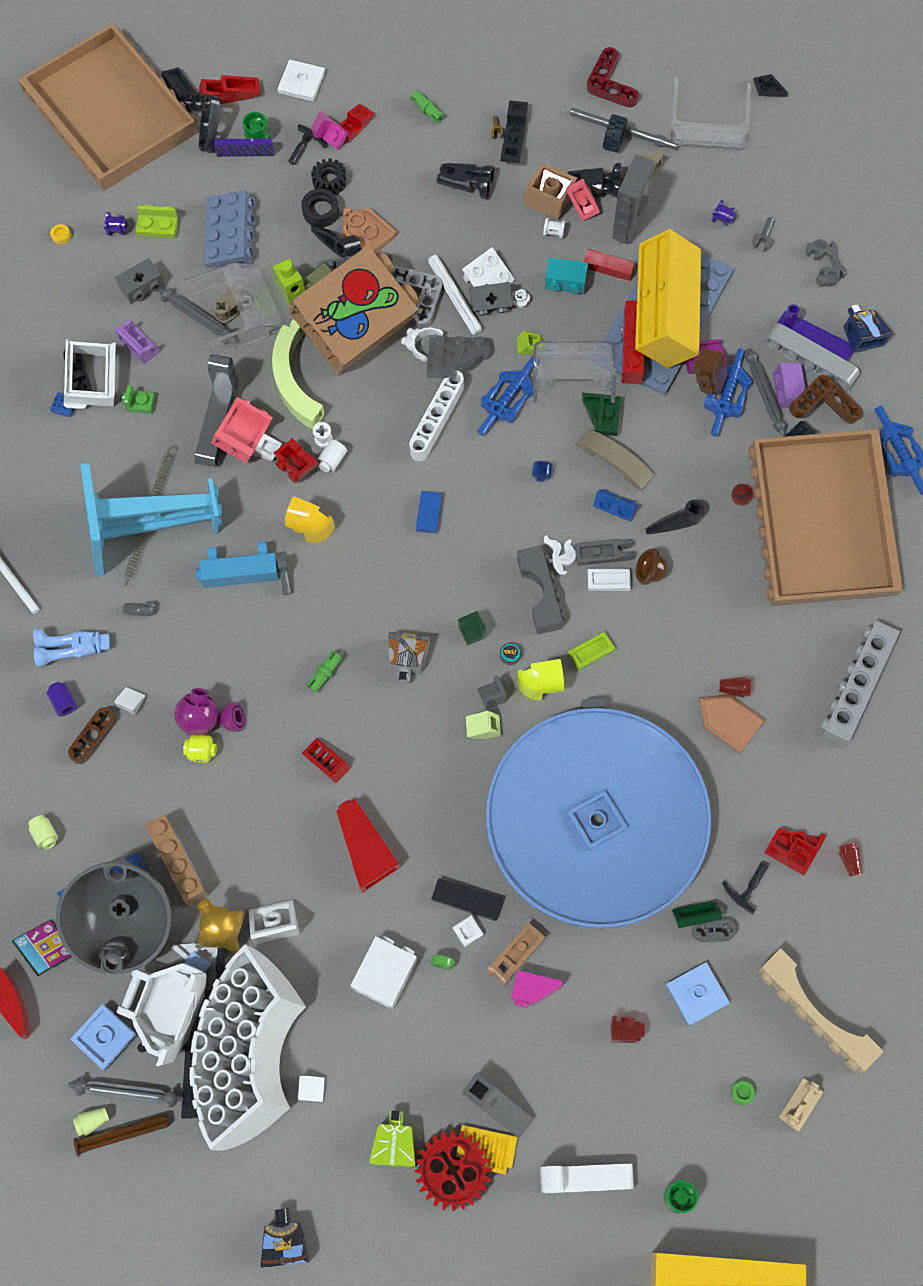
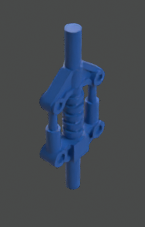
[703,348,752,437]
[477,356,538,436]
[875,406,923,495]

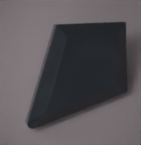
[753,74,788,97]

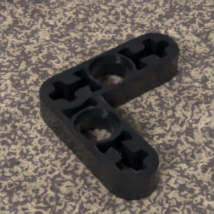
[183,92,220,153]

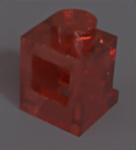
[611,1016,645,1043]

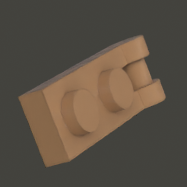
[486,922,546,986]

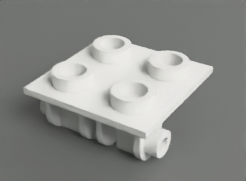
[462,247,515,301]

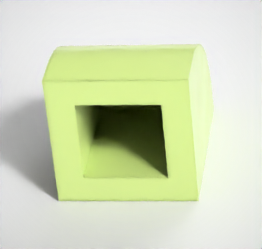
[466,711,501,739]

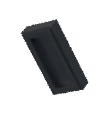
[161,67,196,102]

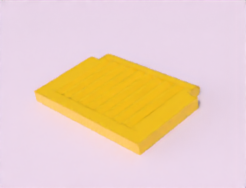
[456,1125,517,1175]

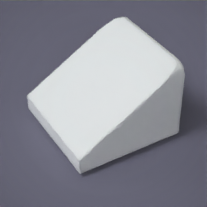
[114,687,146,715]
[298,1076,325,1102]

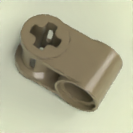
[212,287,250,325]

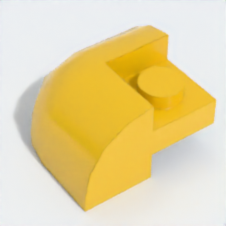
[285,496,335,543]

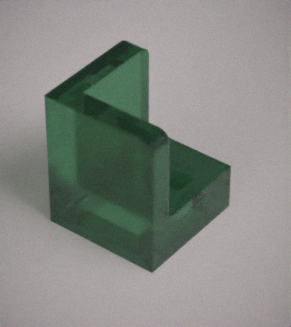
[458,611,486,646]

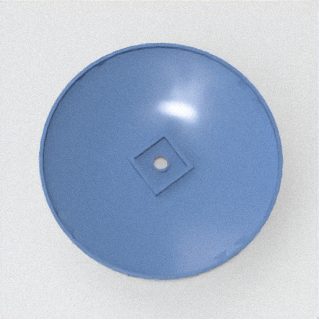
[486,708,711,929]

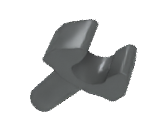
[752,217,775,252]
[277,555,292,595]

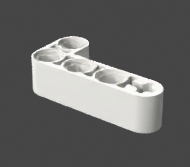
[540,1164,634,1193]

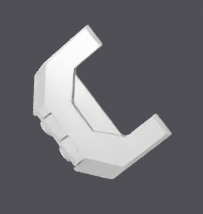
[117,963,206,1066]

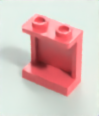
[211,397,273,464]

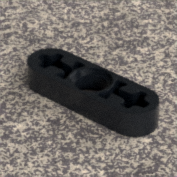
[63,350,93,392]

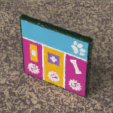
[12,920,72,977]

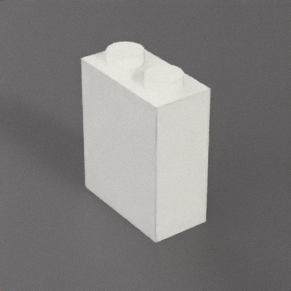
[350,936,417,1010]

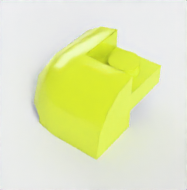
[517,659,564,700]

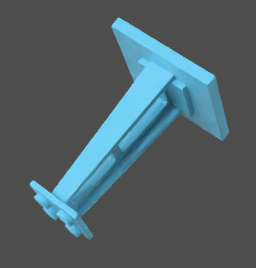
[80,463,222,577]

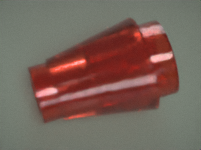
[719,677,751,698]
[838,842,863,877]

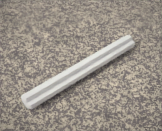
[428,255,482,335]

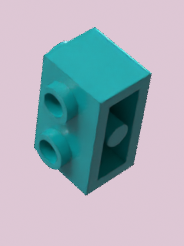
[545,258,588,294]

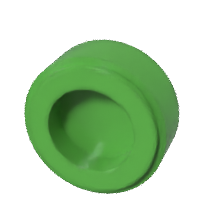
[431,955,455,970]
[730,1080,755,1105]

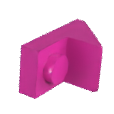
[311,111,349,149]

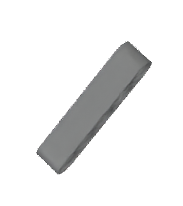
[764,323,860,390]

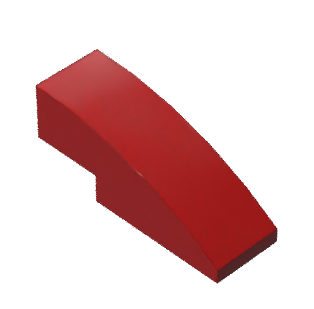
[199,75,260,104]
[0,967,30,1040]

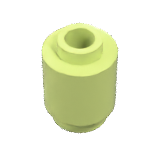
[28,815,58,850]

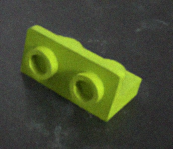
[136,205,178,239]

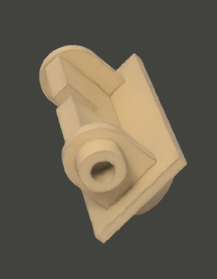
[778,1078,823,1132]

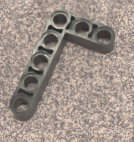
[195,354,238,467]

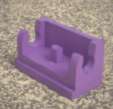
[115,320,161,364]
[773,363,805,408]

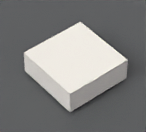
[452,915,484,948]

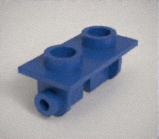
[593,489,638,522]

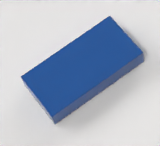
[416,491,442,534]

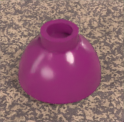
[217,702,245,732]

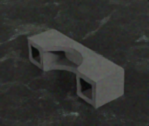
[517,545,565,635]

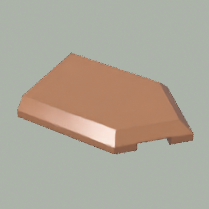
[342,208,397,253]
[699,695,765,754]

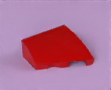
[765,828,826,876]

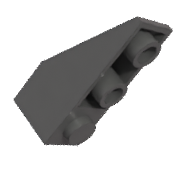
[462,1073,533,1138]

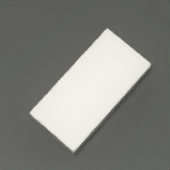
[587,569,631,591]

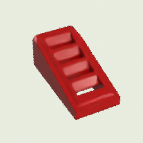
[302,737,350,784]

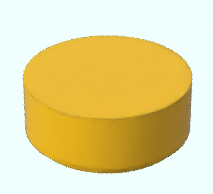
[50,224,71,245]

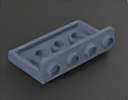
[204,190,255,268]

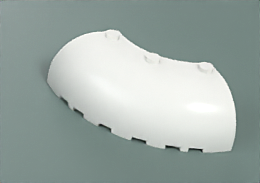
[190,945,306,1151]

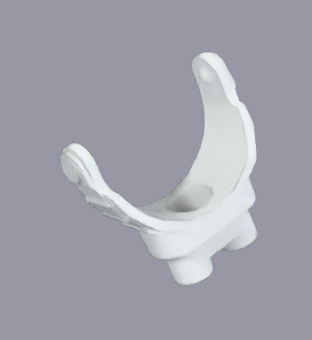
[401,327,443,362]

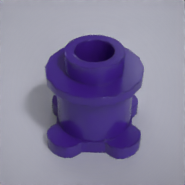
[712,200,737,226]
[104,212,128,236]

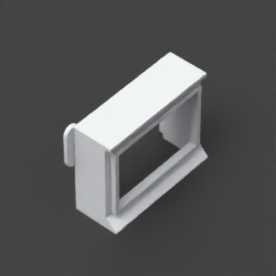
[64,339,116,409]

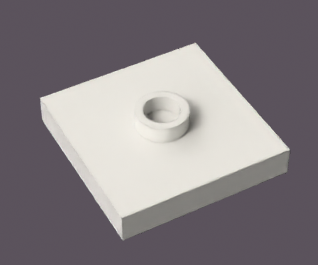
[277,59,325,102]

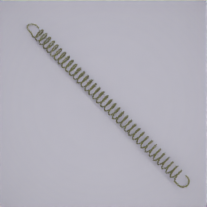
[124,446,173,586]

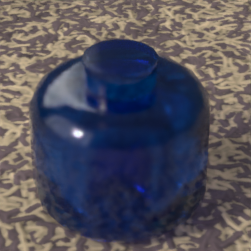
[532,461,553,482]

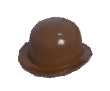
[635,548,668,585]

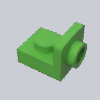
[122,385,155,414]

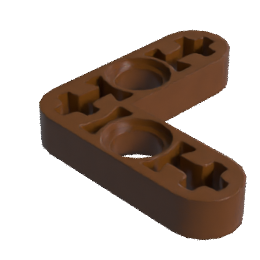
[789,375,862,424]

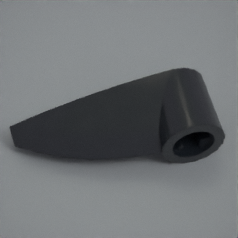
[311,226,361,257]
[645,500,704,534]

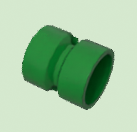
[242,111,270,139]
[663,1180,698,1214]

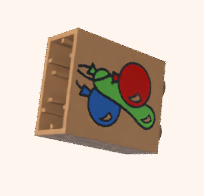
[289,245,419,376]

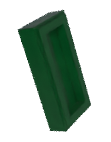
[672,901,723,929]

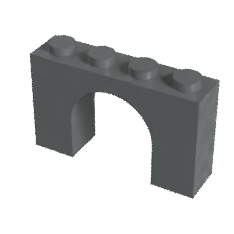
[612,154,654,244]

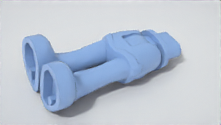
[33,628,110,667]

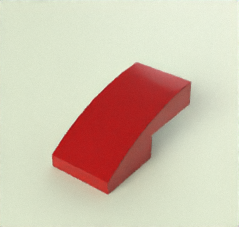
[339,103,374,143]

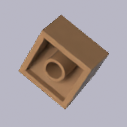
[523,163,577,219]

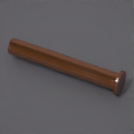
[73,1114,169,1157]

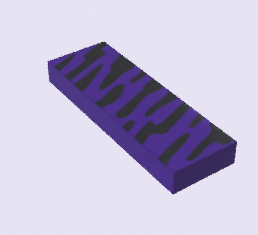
[214,139,274,157]

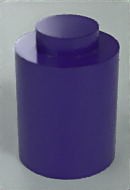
[46,682,78,717]

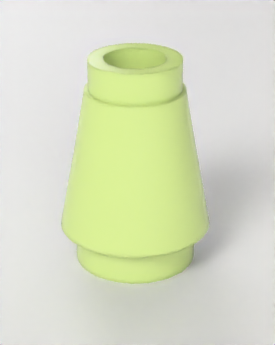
[72,1107,109,1136]

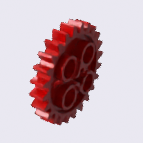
[414,1130,492,1212]

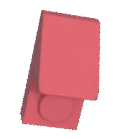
[566,179,600,221]

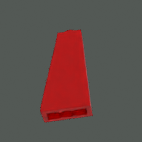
[336,799,400,893]

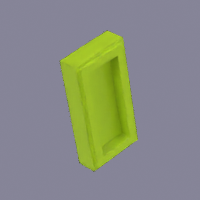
[568,631,616,671]

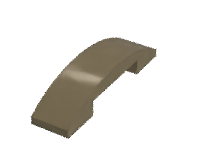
[576,429,654,491]

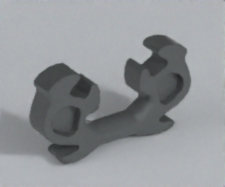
[805,239,846,287]

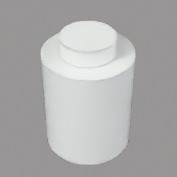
[317,440,347,472]

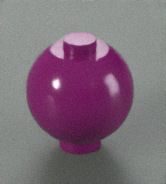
[174,688,218,736]

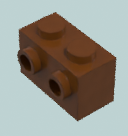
[693,349,728,395]

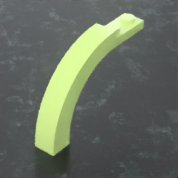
[272,319,324,429]

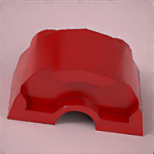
[274,438,318,483]

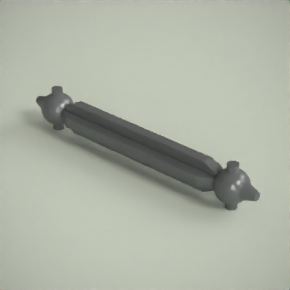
[158,287,236,342]
[744,348,787,436]
[68,1076,184,1107]

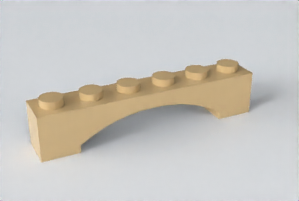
[758,948,884,1073]

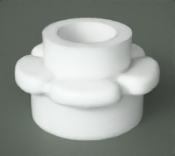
[511,289,530,308]

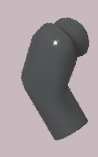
[123,601,156,616]

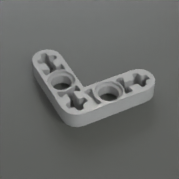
[391,266,443,329]

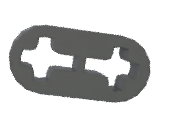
[692,919,736,942]

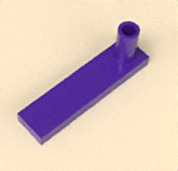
[777,304,853,361]

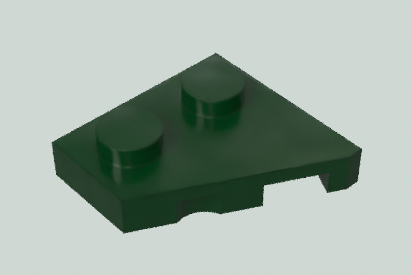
[582,392,621,436]

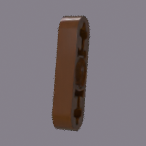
[68,707,116,764]

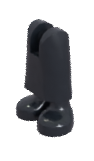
[436,163,495,199]
[567,163,621,198]

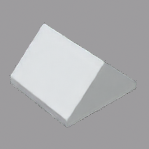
[249,900,300,945]

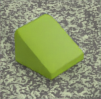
[517,331,543,355]

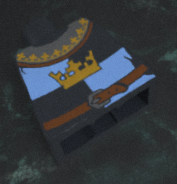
[261,1208,310,1268]

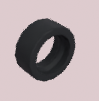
[301,189,339,227]

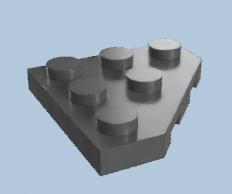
[427,336,489,378]

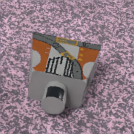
[388,632,430,684]

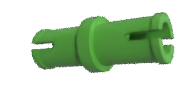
[410,90,444,124]
[306,651,342,693]

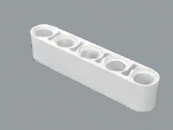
[409,370,464,461]

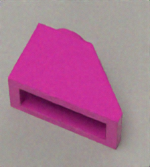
[511,970,563,1008]

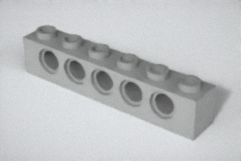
[821,621,900,748]

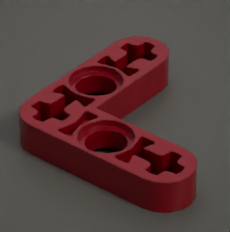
[587,47,639,108]

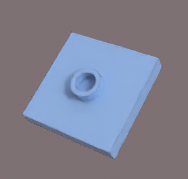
[666,963,730,1026]
[70,1004,137,1071]

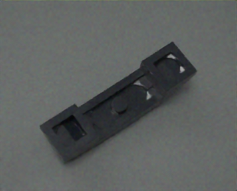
[500,100,528,163]

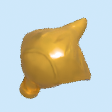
[195,899,245,954]

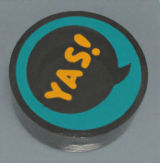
[500,643,521,665]

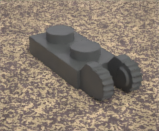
[574,539,635,566]

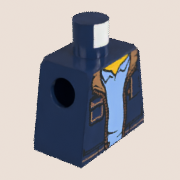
[843,305,893,353]

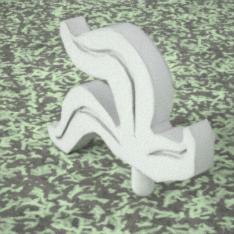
[544,535,576,575]

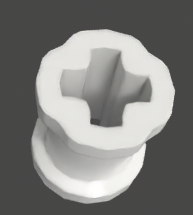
[543,218,565,238]
[313,422,333,448]

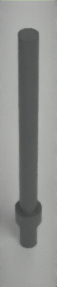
[570,107,679,150]

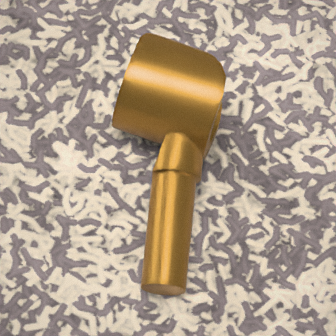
[491,116,503,139]

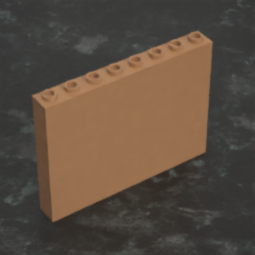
[18,23,198,191]
[748,429,902,606]

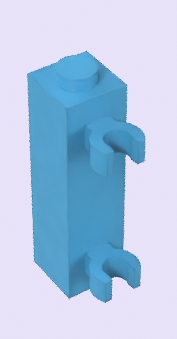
[196,542,279,588]

